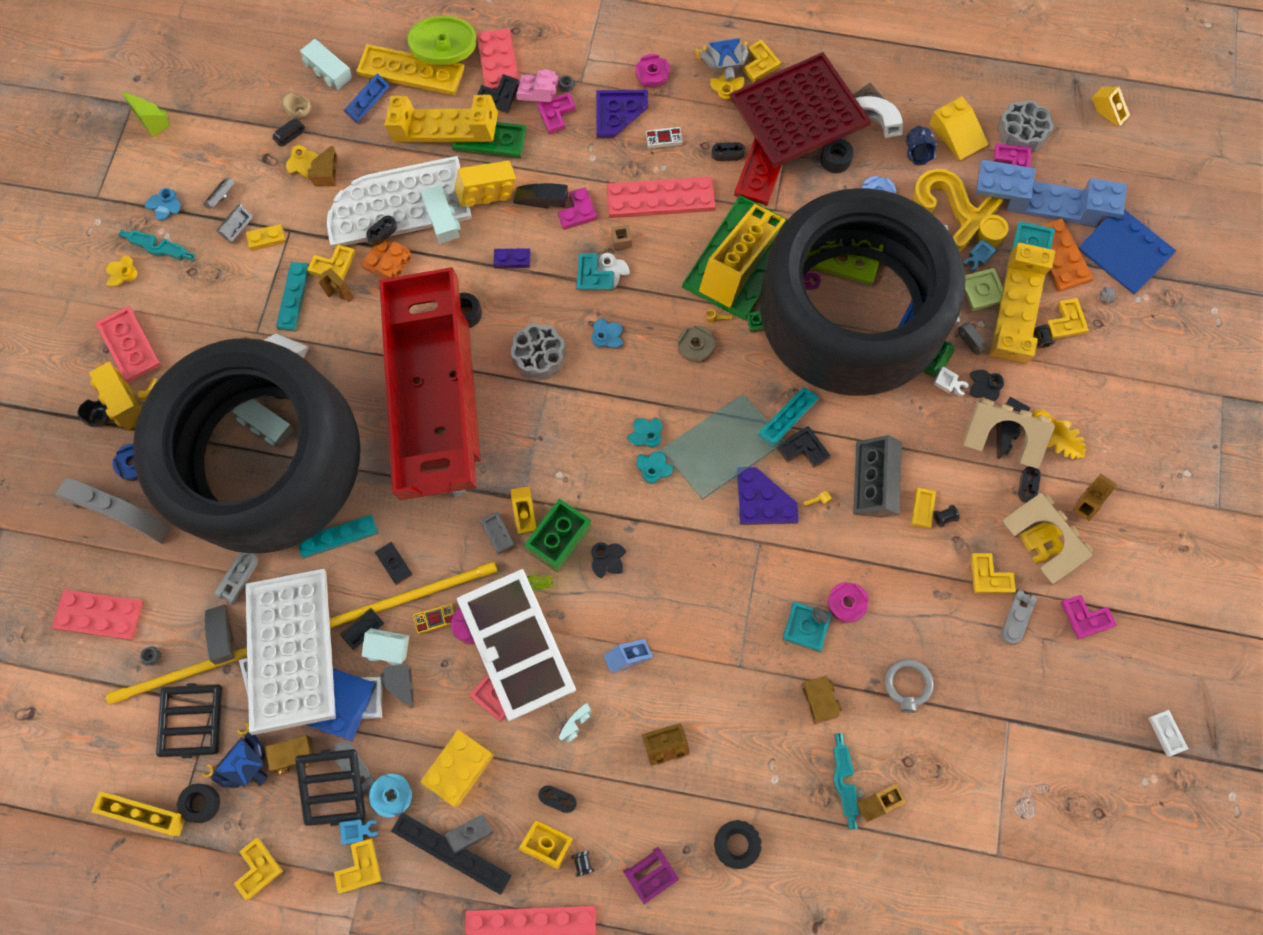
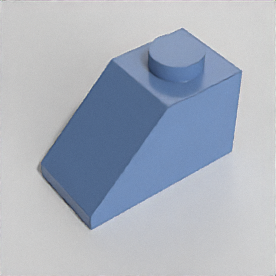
[603,639,653,674]

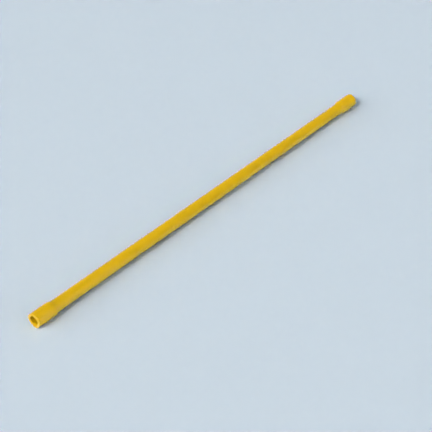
[106,561,498,705]

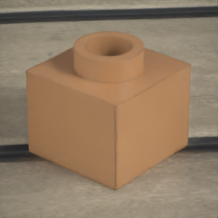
[611,225,632,250]

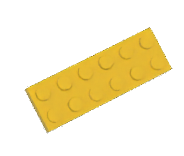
[356,44,465,96]

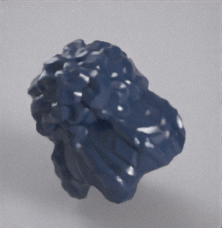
[905,126,937,165]

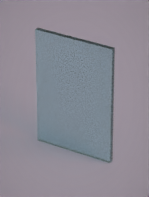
[662,394,785,500]

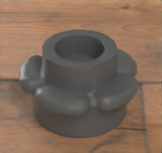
[559,75,575,92]
[811,606,829,624]
[140,646,161,666]

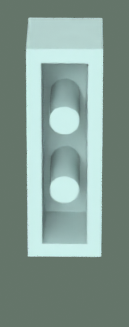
[300,39,353,91]
[420,184,461,244]
[232,399,295,447]

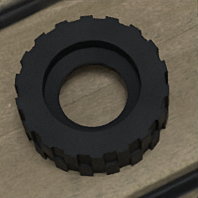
[714,820,762,869]

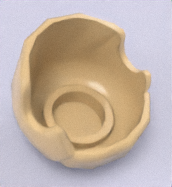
[282,93,311,119]

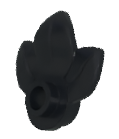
[969,370,1004,402]
[591,542,626,578]

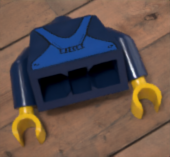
[202,723,269,788]

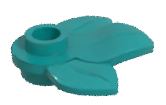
[627,418,663,448]
[636,451,674,484]

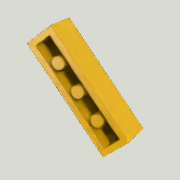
[91,791,185,836]

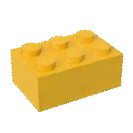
[454,161,516,207]
[88,361,141,431]
[420,729,494,808]

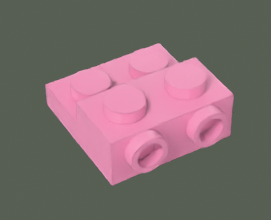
[517,70,558,102]

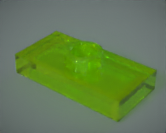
[513,575,554,592]

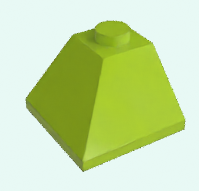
[122,91,170,137]

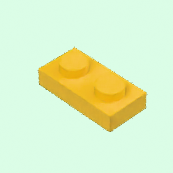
[246,224,286,251]

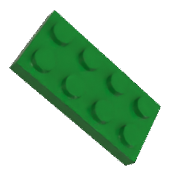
[452,122,527,159]

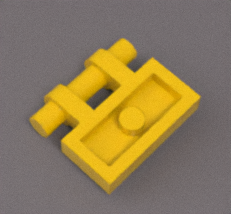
[1019,522,1064,564]

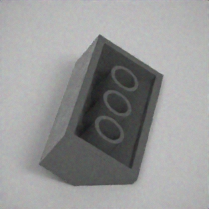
[853,435,902,518]

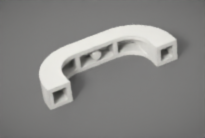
[856,96,903,138]

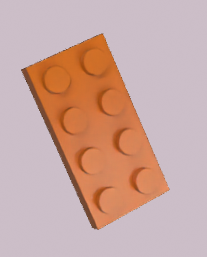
[1040,218,1094,292]

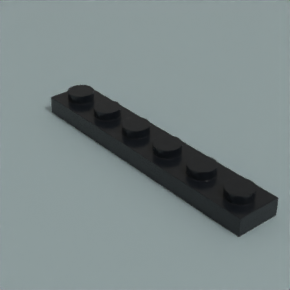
[391,812,512,895]

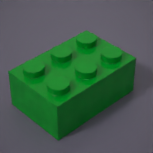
[524,498,592,573]

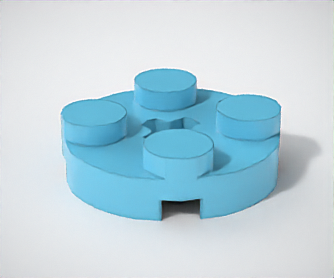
[369,774,412,817]

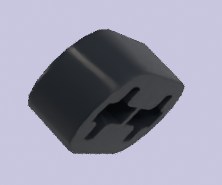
[272,119,305,147]
[711,142,745,161]
[366,215,397,246]
[1018,466,1041,503]
[538,785,577,813]

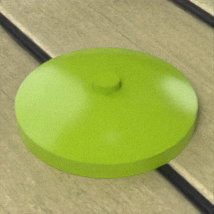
[408,16,476,65]

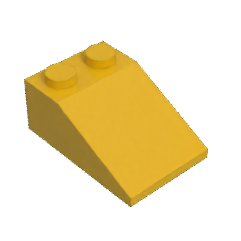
[929,97,989,162]

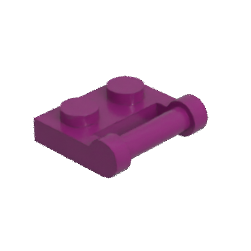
[623,846,680,904]

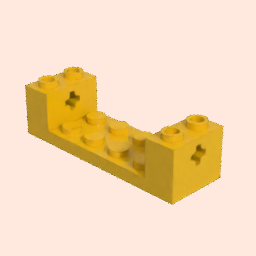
[384,95,498,142]
[989,243,1055,364]

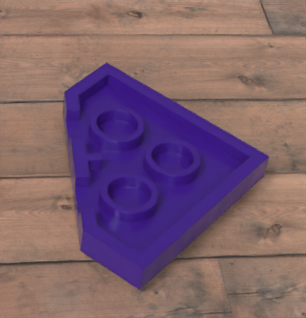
[596,90,648,138]
[737,467,799,525]

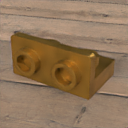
[317,268,354,302]
[642,723,690,766]

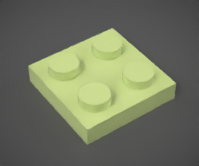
[965,268,1003,311]

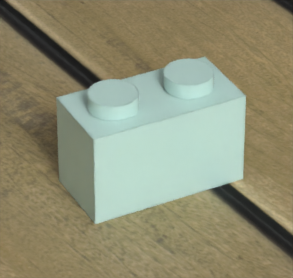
[362,628,410,665]

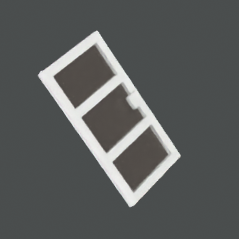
[456,569,577,722]

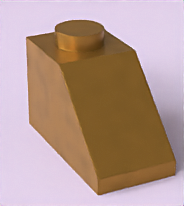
[308,146,338,186]
[857,784,906,822]

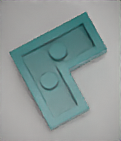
[576,253,615,291]

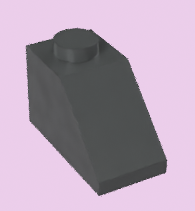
[381,664,414,708]

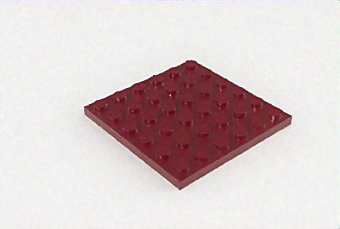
[730,52,871,168]

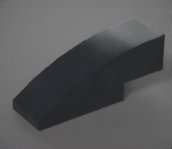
[513,183,568,209]

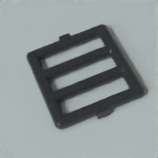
[156,683,222,759]
[295,749,366,826]

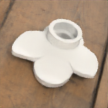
[597,253,630,288]

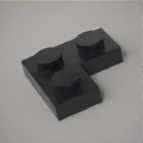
[477,74,520,114]
[777,426,831,468]

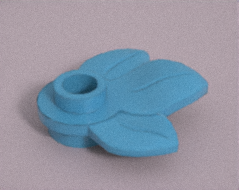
[145,188,181,221]
[591,318,624,348]

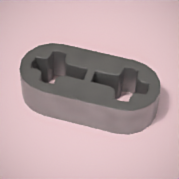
[958,322,988,355]

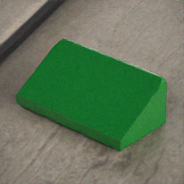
[923,341,955,378]

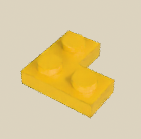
[743,39,781,83]
[307,244,356,280]
[1046,298,1089,340]
[971,553,1016,594]
[234,838,283,901]
[334,838,382,894]

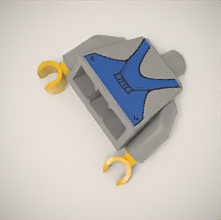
[696,37,748,81]

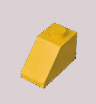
[1092,86,1130,126]
[511,486,537,534]

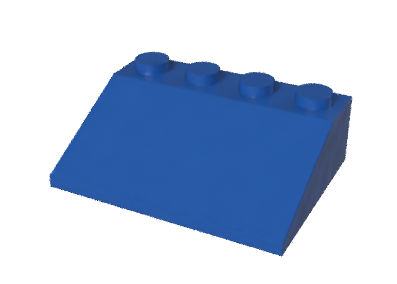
[1078,209,1176,295]
[305,669,376,742]

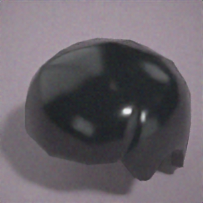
[77,399,110,427]

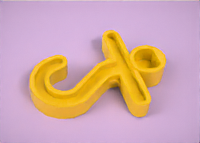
[913,169,1009,252]

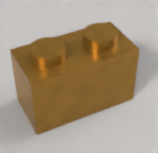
[801,675,842,725]
[265,735,314,775]

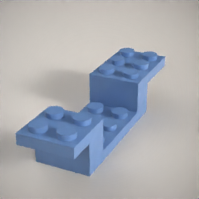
[975,160,1127,227]

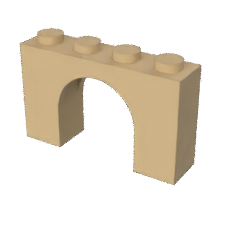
[962,398,1055,469]
[1002,492,1093,585]

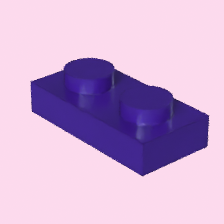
[494,248,530,268]

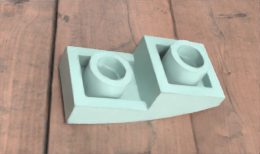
[559,703,592,743]

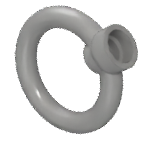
[885,659,934,713]

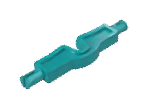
[119,230,195,261]
[833,733,859,830]

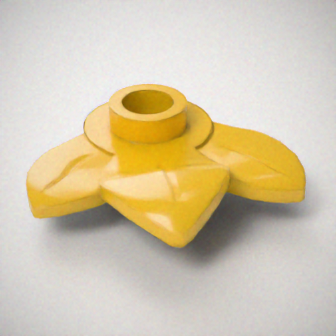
[710,74,744,100]
[286,145,318,179]
[106,255,137,287]

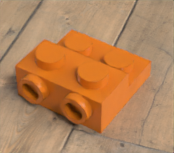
[361,240,412,279]

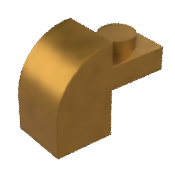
[1073,473,1117,521]

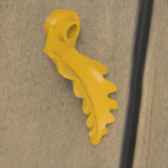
[1032,409,1086,460]

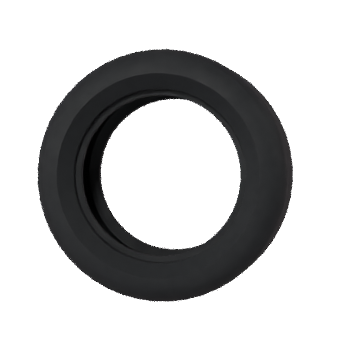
[760,188,966,396]
[133,338,361,553]

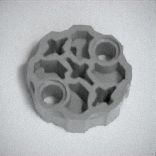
[997,100,1053,152]
[510,323,566,380]

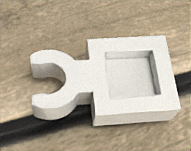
[932,367,969,397]

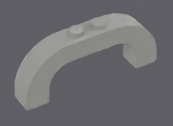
[54,478,171,544]

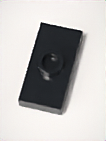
[375,542,413,585]
[340,608,385,650]

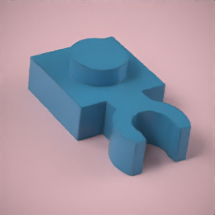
[964,239,996,273]
[340,819,378,845]

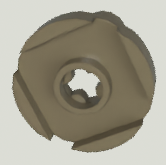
[678,326,715,363]

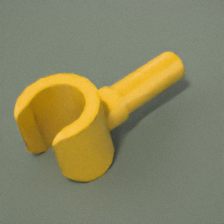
[706,309,732,323]
[138,377,157,402]
[804,491,832,506]

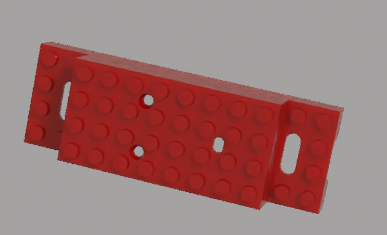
[379,267,481,500]

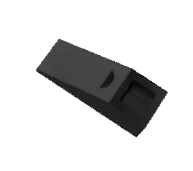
[996,397,1030,459]

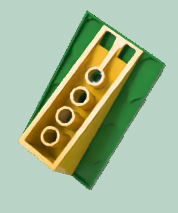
[681,195,788,321]

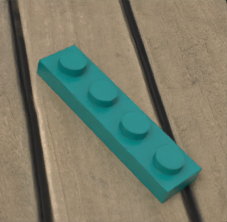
[276,262,309,332]
[758,387,819,447]
[298,514,378,559]

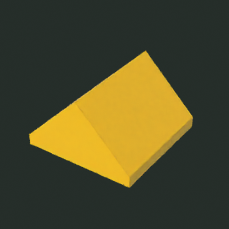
[519,820,573,870]

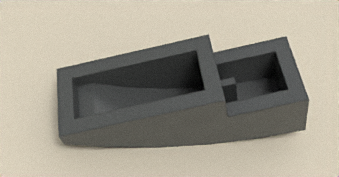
[205,604,235,665]

